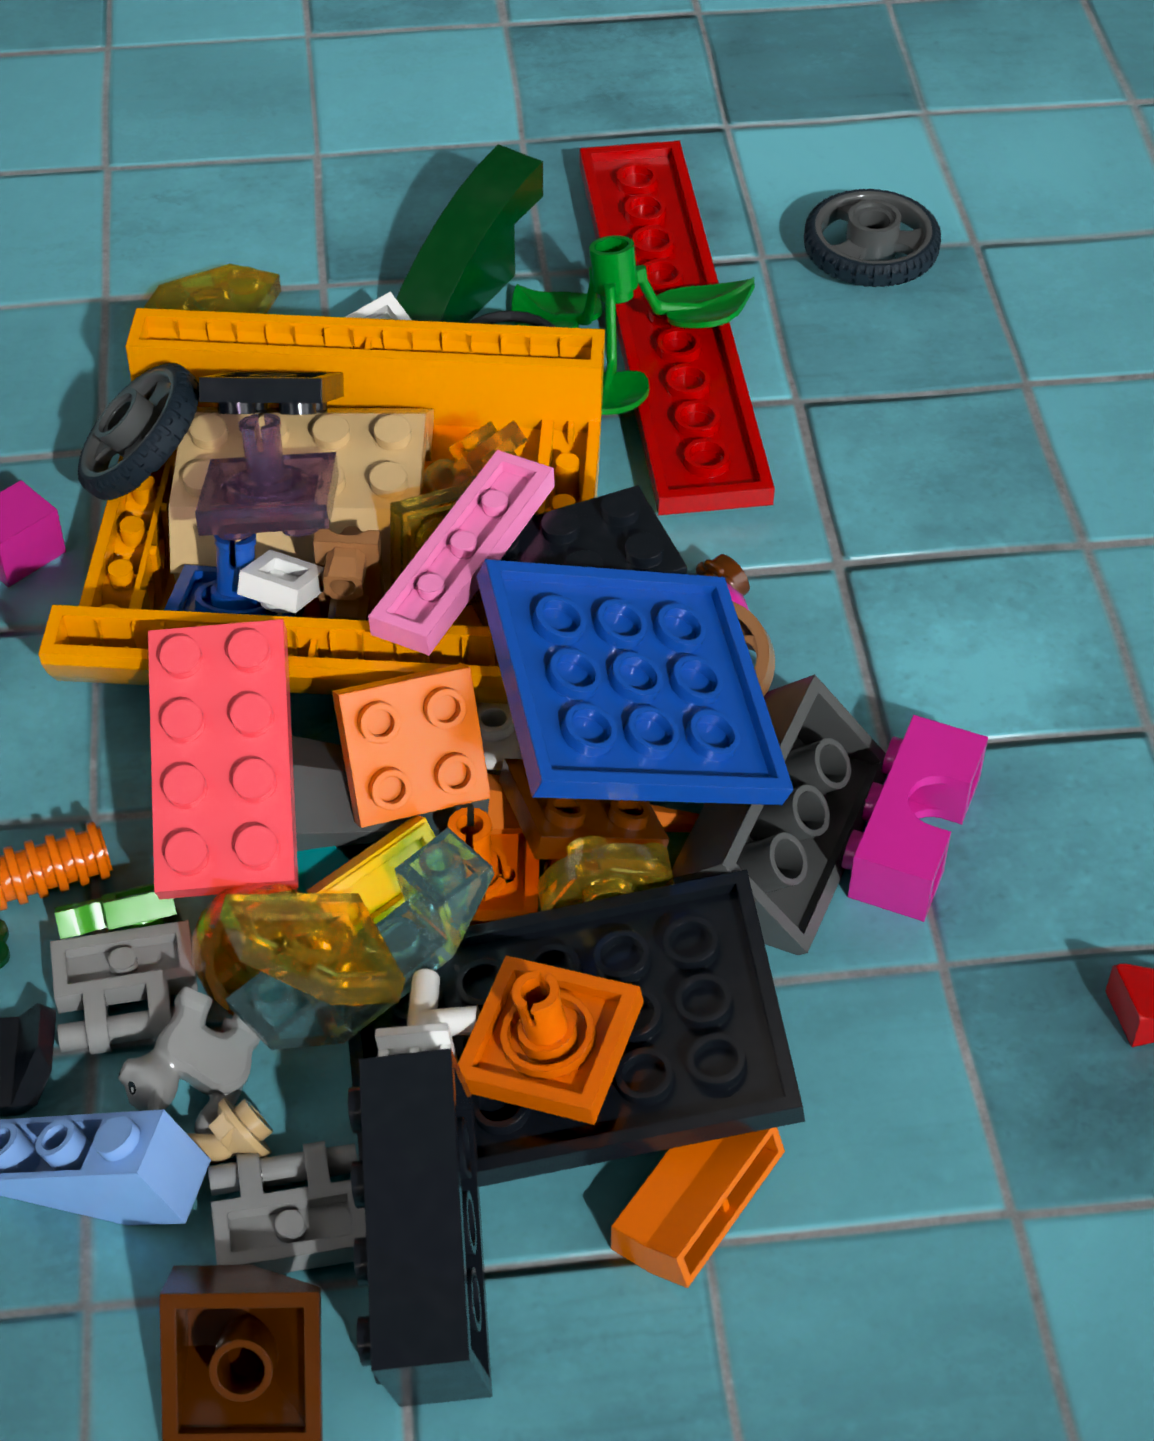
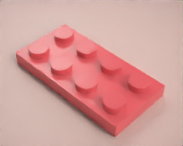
[148,619,299,900]

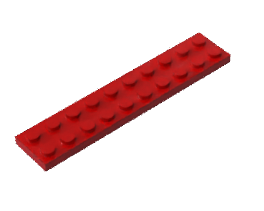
[579,141,775,516]

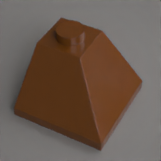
[159,1265,323,1441]

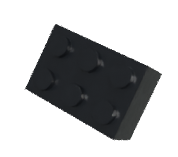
[470,485,687,627]

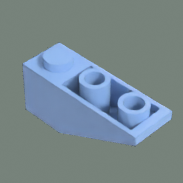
[0,1109,211,1226]

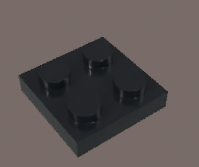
[199,372,344,415]

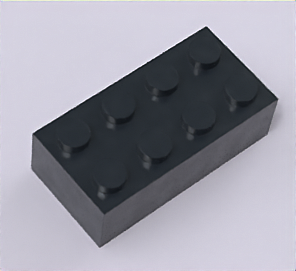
[348,1048,493,1407]

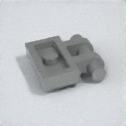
[50,920,198,1055]
[208,1141,366,1274]

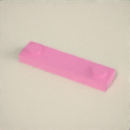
[368,450,555,655]

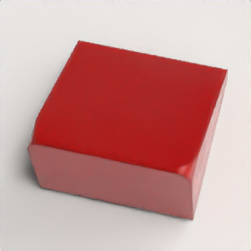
[1105,963,1154,1047]

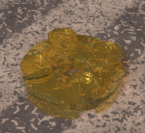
[537,836,675,911]

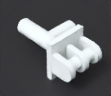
[375,969,480,1063]

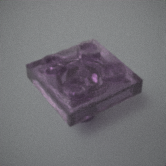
[195,413,339,540]

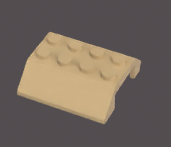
[168,407,434,598]

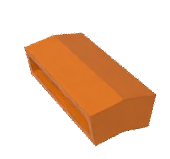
[611,1127,785,1288]

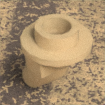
[187,1097,273,1163]

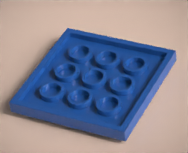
[476,559,794,805]

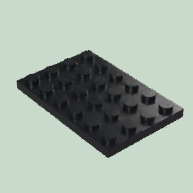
[340,869,805,1187]

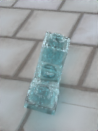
[225,828,494,1050]

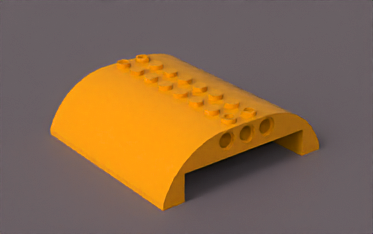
[38,308,605,704]

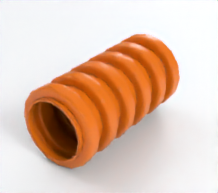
[0,821,113,911]

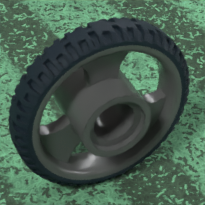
[804,189,941,287]
[78,363,199,500]

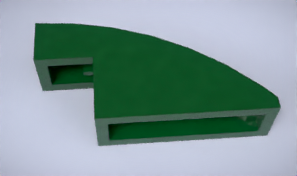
[396,144,543,323]

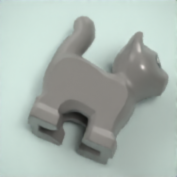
[118,986,267,1134]

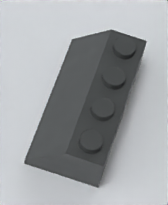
[666,674,887,955]

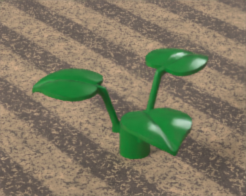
[512,236,755,415]

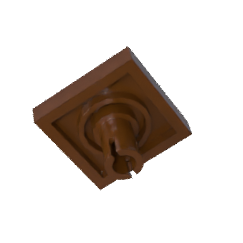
[499,758,669,888]

